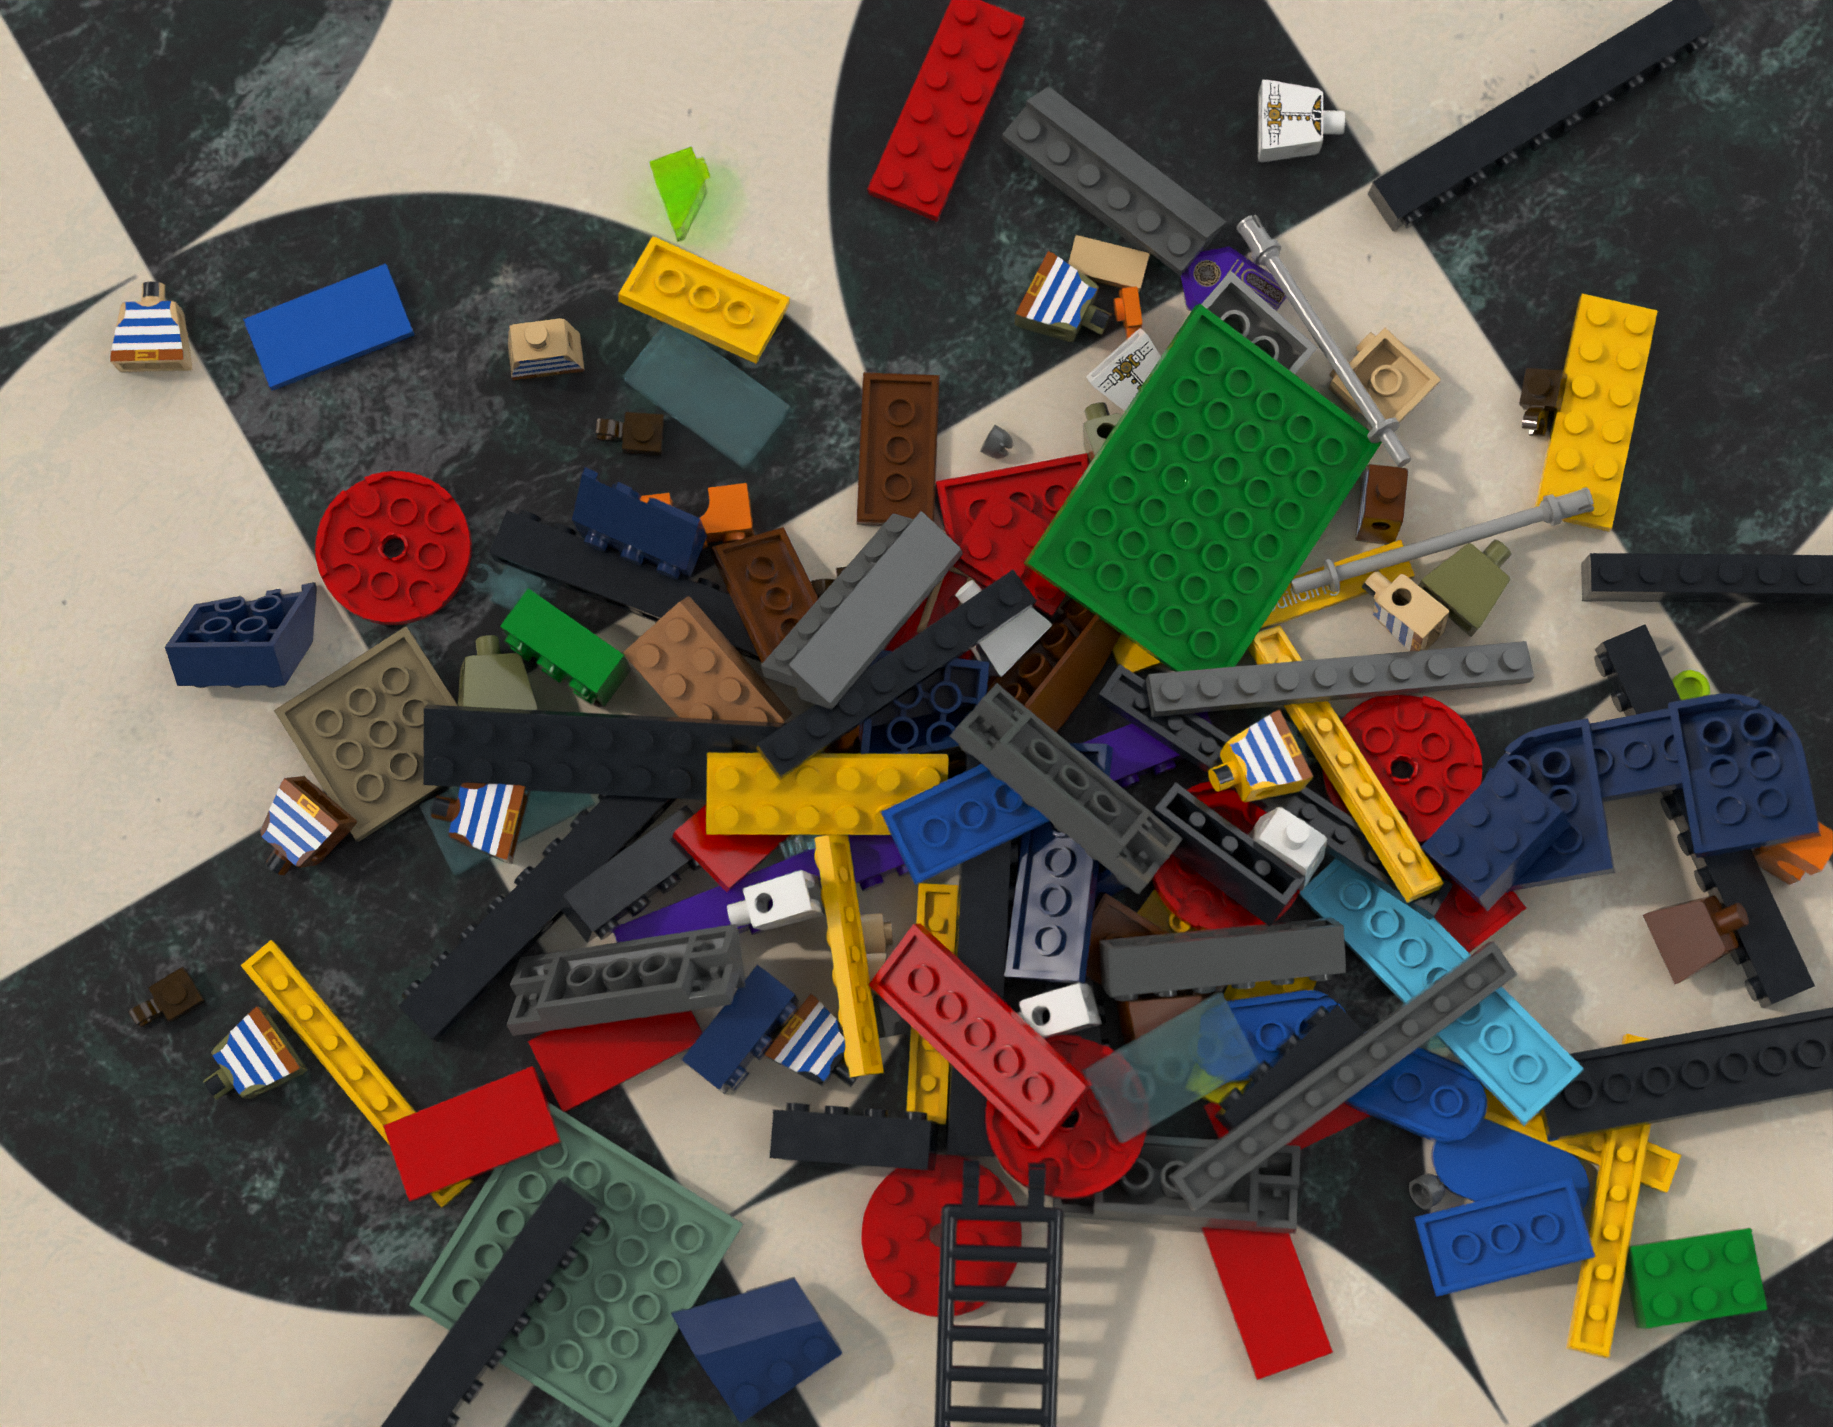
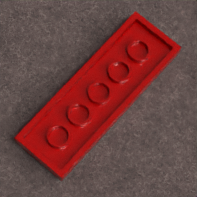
[868,0,1025,222]
[868,923,1092,1148]

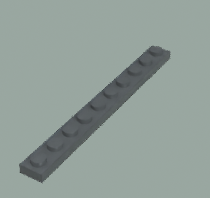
[1146,641,1534,717]
[1168,941,1517,1211]

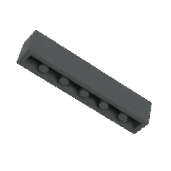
[1099,917,1346,1001]

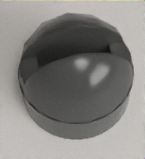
[980,425,1013,459]
[1409,1173,1445,1209]

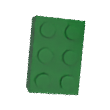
[500,588,632,707]
[1625,1228,1767,1329]

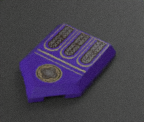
[1181,247,1287,311]

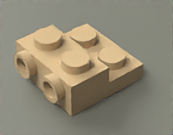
[1328,327,1441,423]

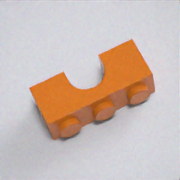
[640,483,754,549]
[1753,822,1833,885]

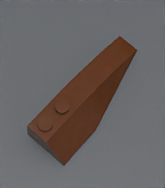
[986,598,1121,732]

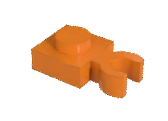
[1114,286,1143,340]

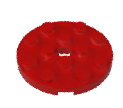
[315,471,472,625]
[1323,695,1483,846]
[1152,781,1300,931]
[985,1035,1148,1199]
[861,1154,1022,1317]

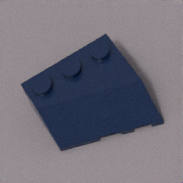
[572,467,707,579]
[165,582,317,688]
[859,650,989,754]
[671,1277,843,1423]

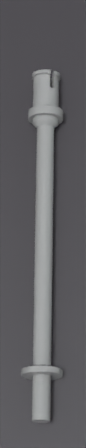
[1236,215,1411,467]
[1291,487,1594,595]

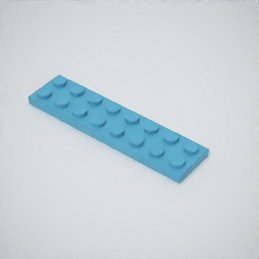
[1299,859,1584,1126]

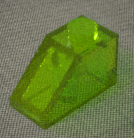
[649,146,711,242]

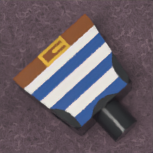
[765,993,860,1087]

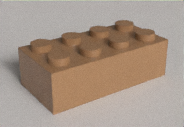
[623,596,793,723]

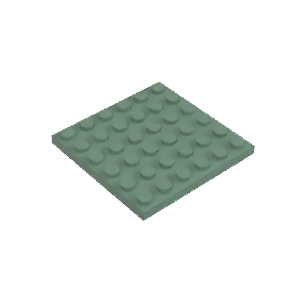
[409,1101,744,1427]

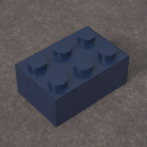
[1421,760,1571,911]
[681,964,799,1094]

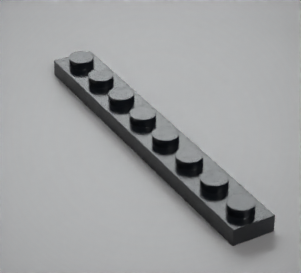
[756,570,1037,780]

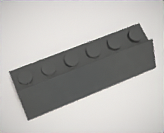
[1002,87,1227,276]
[761,511,963,709]
[950,684,1182,894]
[507,924,745,1036]
[1053,1135,1300,1234]

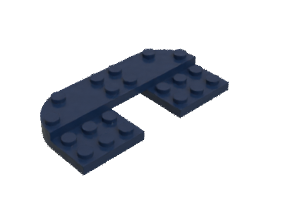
[1485,694,1821,892]

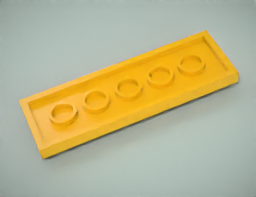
[1535,294,1657,532]
[706,753,948,835]

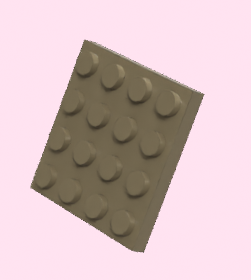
[274,626,458,842]

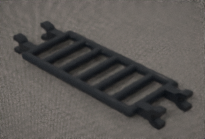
[934,1160,1064,1427]

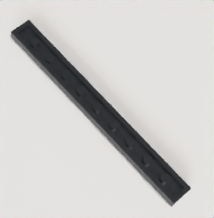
[1096,664,1454,920]

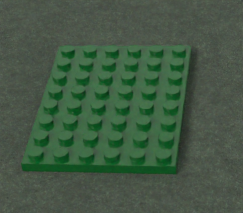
[1024,304,1382,672]

